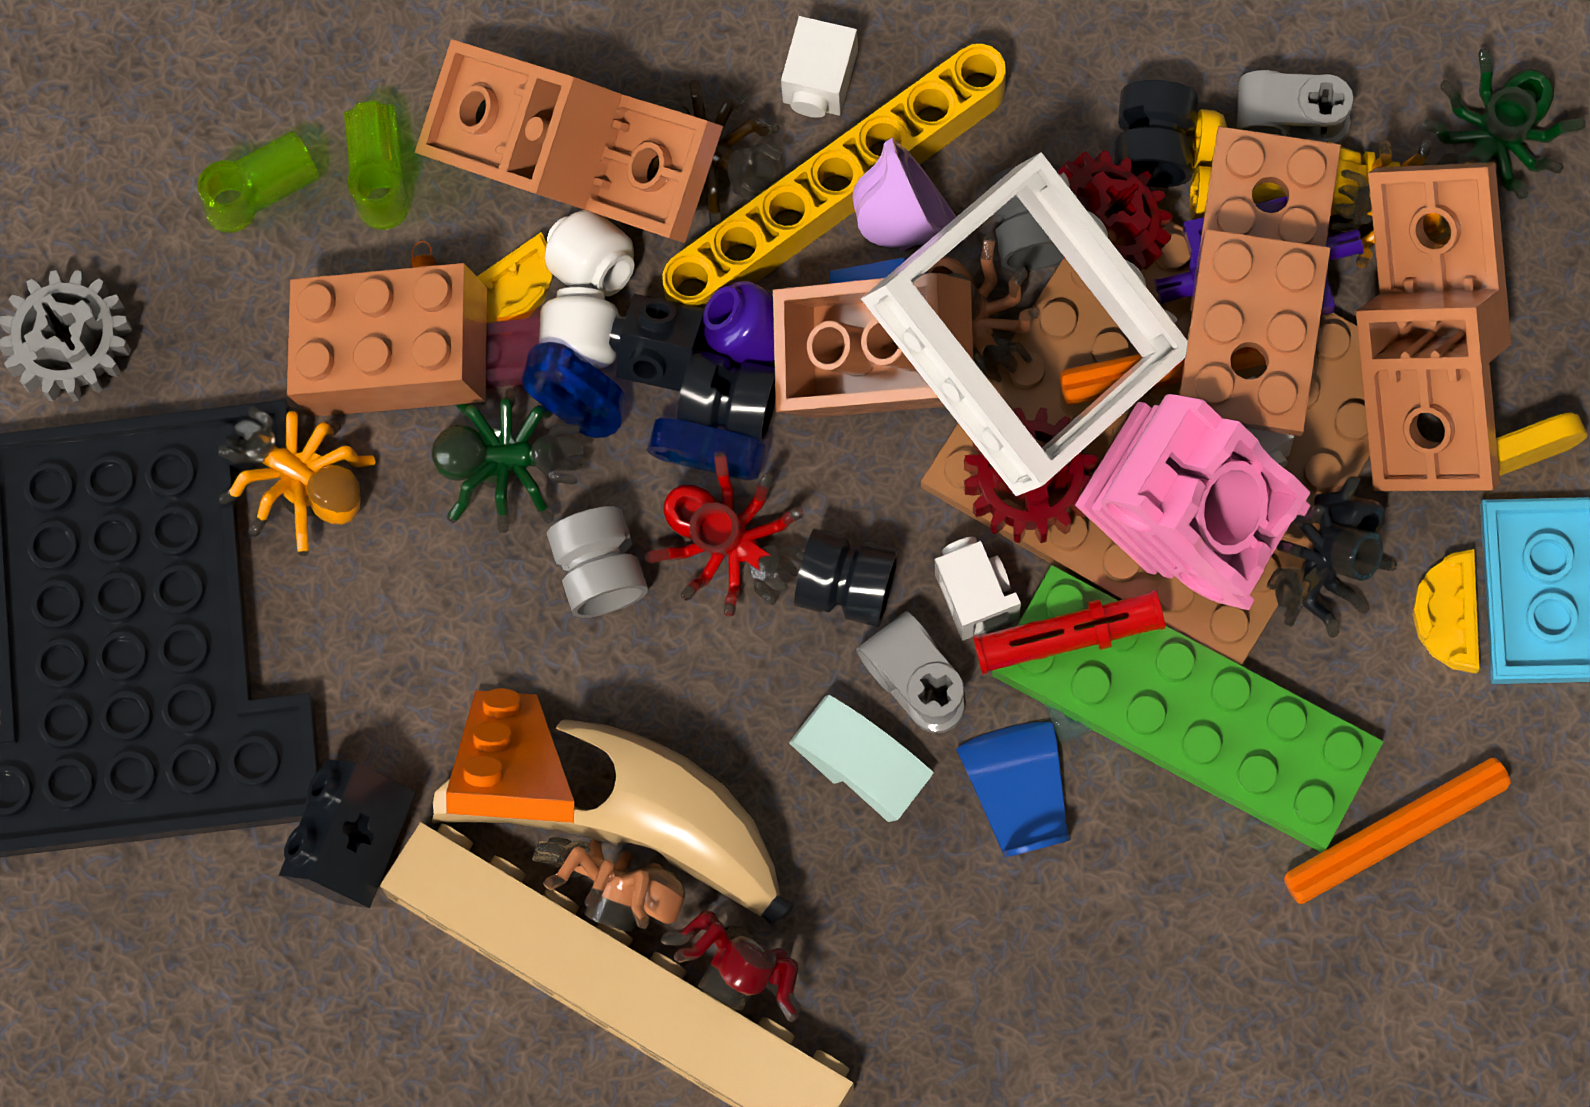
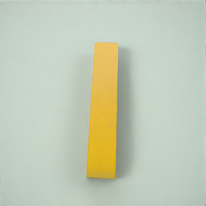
[662,44,1006,308]

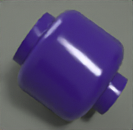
[703,281,775,366]

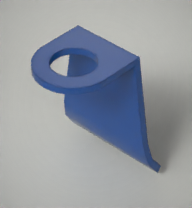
[956,722,1071,857]

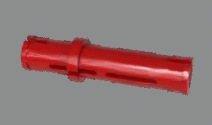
[973,590,1166,675]

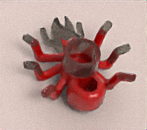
[644,452,804,617]

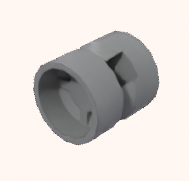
[546,506,648,618]

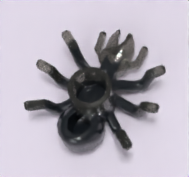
[1267,476,1397,638]

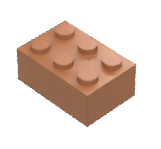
[287,263,487,416]
[773,273,973,418]

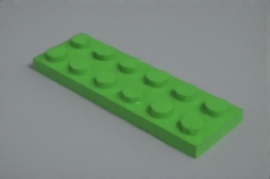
[991,565,1384,853]

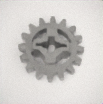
[0,270,132,402]

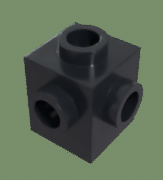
[609,293,705,392]

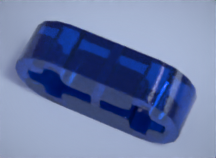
[522,342,626,438]
[647,418,766,480]

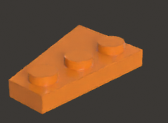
[446,688,574,823]

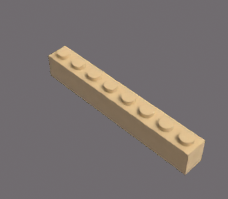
[380,822,855,1107]

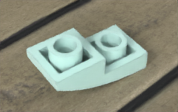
[789,695,934,822]

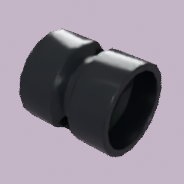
[1114,80,1199,188]
[677,349,776,445]
[794,528,899,627]

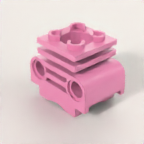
[1075,394,1311,610]

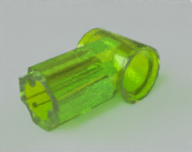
[344,100,410,230]
[197,131,320,233]

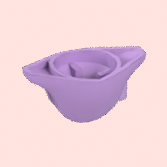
[852,138,967,251]

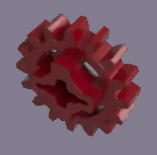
[1050,150,1172,271]
[964,407,1097,543]

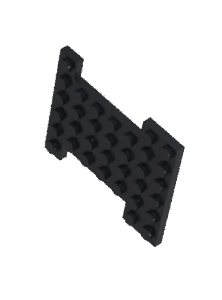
[0,400,319,858]

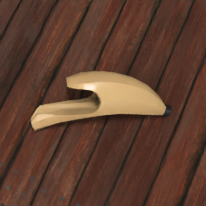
[430,719,794,927]

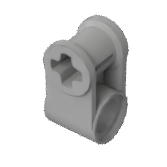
[1236,70,1354,144]
[856,611,965,733]

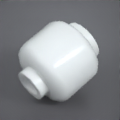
[545,210,635,296]
[539,287,619,380]

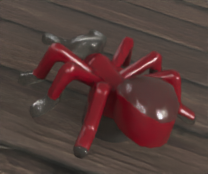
[661,910,801,1023]

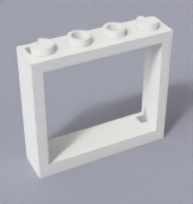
[861,152,1187,496]

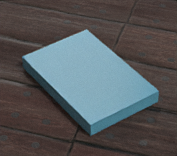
[1480,497,1590,684]

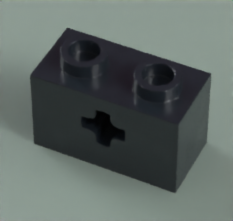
[279,759,416,908]

